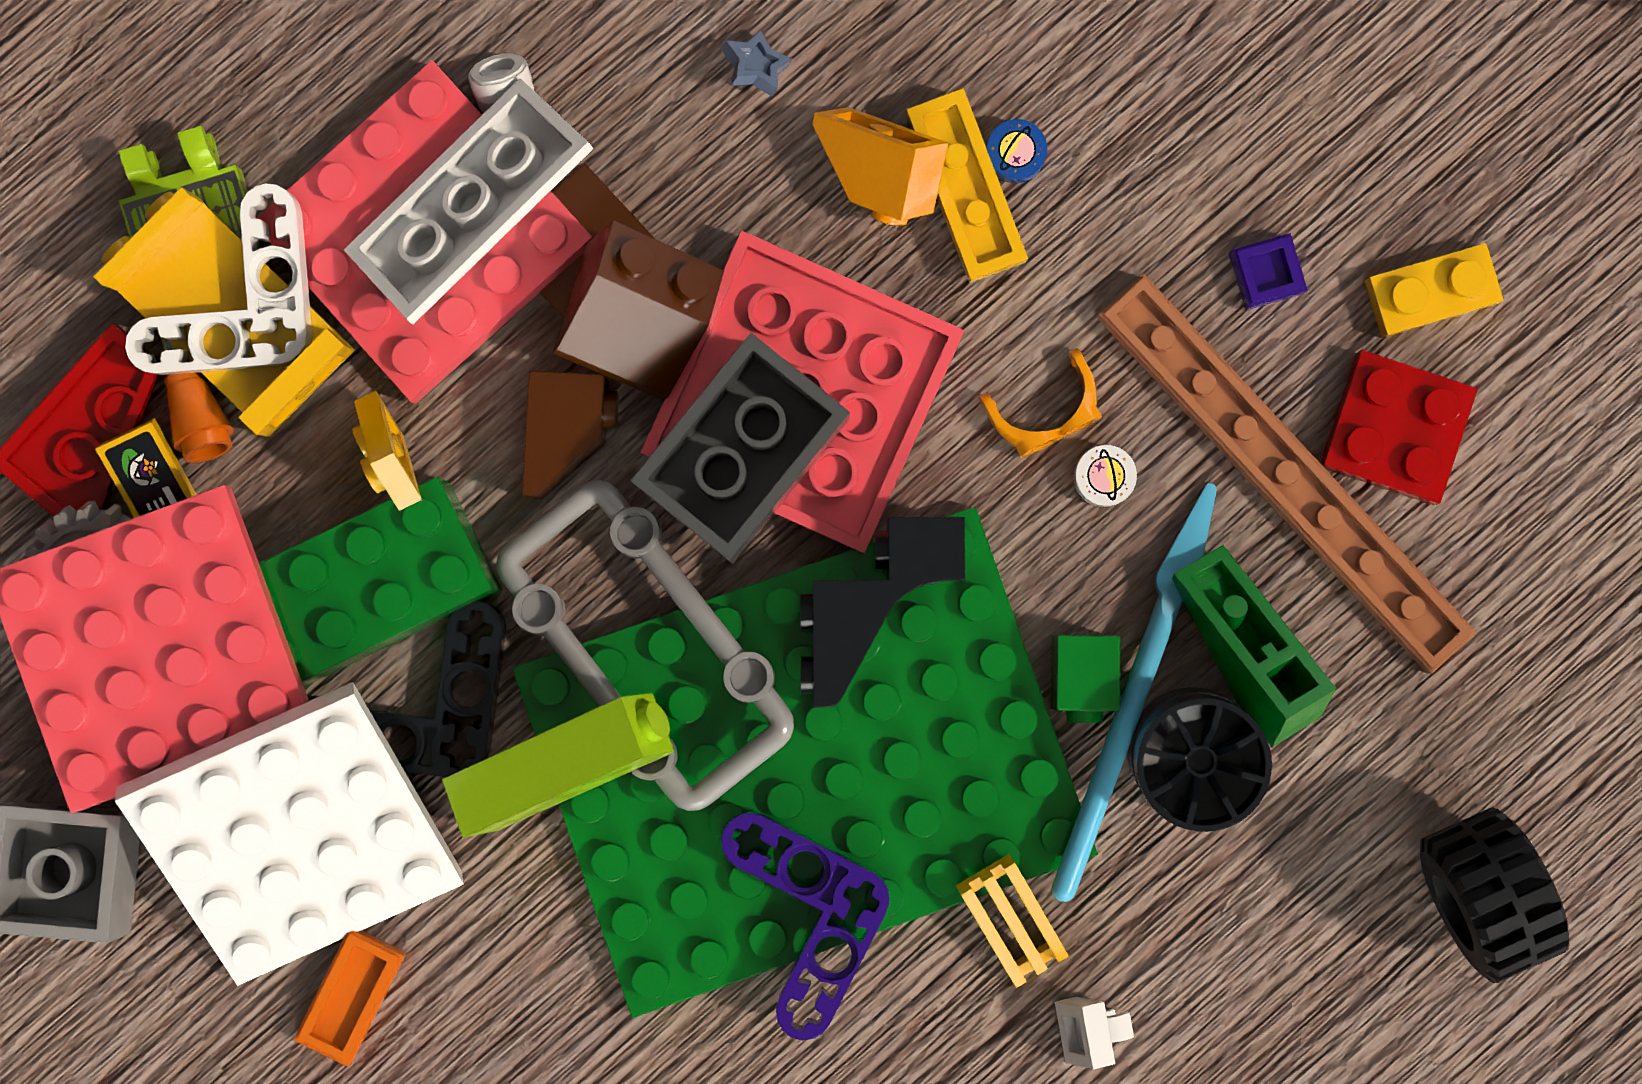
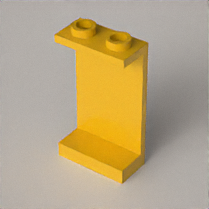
[93,187,355,437]

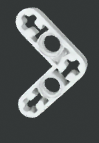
[125,183,312,375]

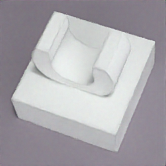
[1055,997,1134,1070]

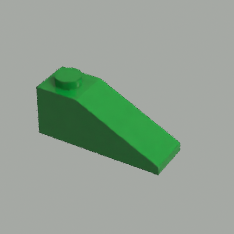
[1172,545,1337,747]

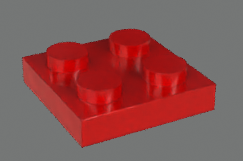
[1320,350,1478,505]

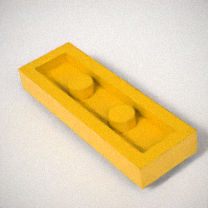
[906,88,1028,284]

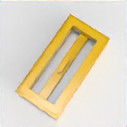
[956,854,1069,988]

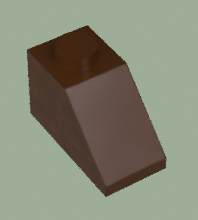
[522,371,619,499]

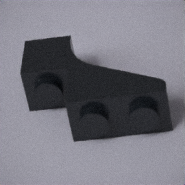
[801,517,965,708]

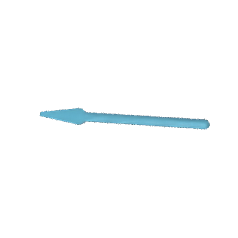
[1051,483,1217,902]

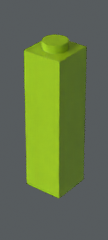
[442,693,674,838]

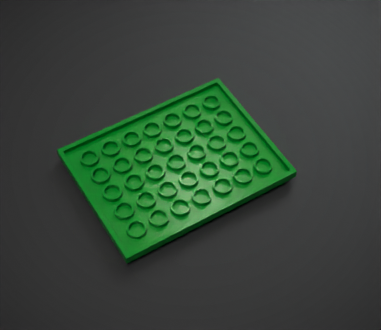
[512,507,1098,1019]

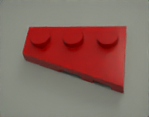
[0,323,161,516]

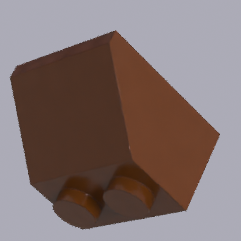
[552,220,724,400]

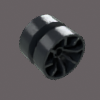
[1128,687,1272,832]

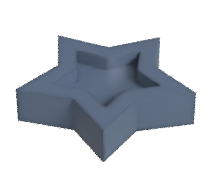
[721,30,792,97]

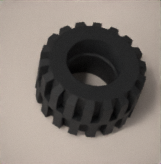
[1420,807,1569,984]

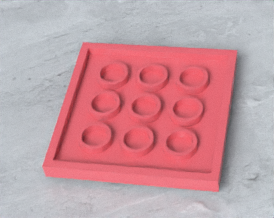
[257,60,593,404]
[640,230,965,554]
[0,485,309,813]

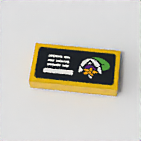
[95,418,197,518]

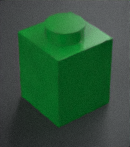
[1051,635,1120,723]

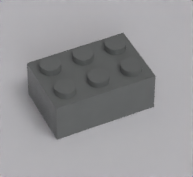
[631,333,850,564]

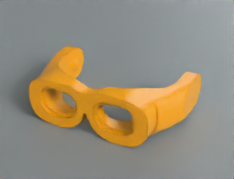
[979,348,1102,458]

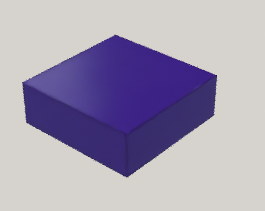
[1229,233,1308,311]

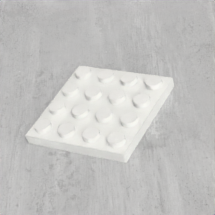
[115,682,464,986]

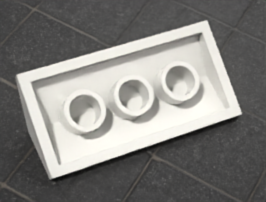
[344,78,594,325]

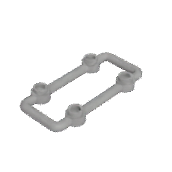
[497,480,794,811]

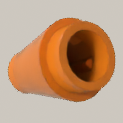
[164,372,234,463]

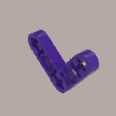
[721,811,890,1040]

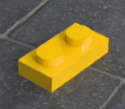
[1364,243,1504,338]
[352,390,422,511]

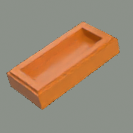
[293,930,407,1067]

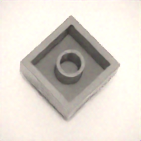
[0,800,140,943]

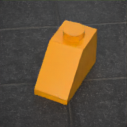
[812,107,948,225]

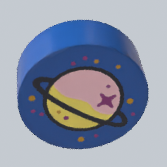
[986,119,1048,184]

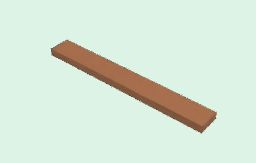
[1097,273,1477,674]

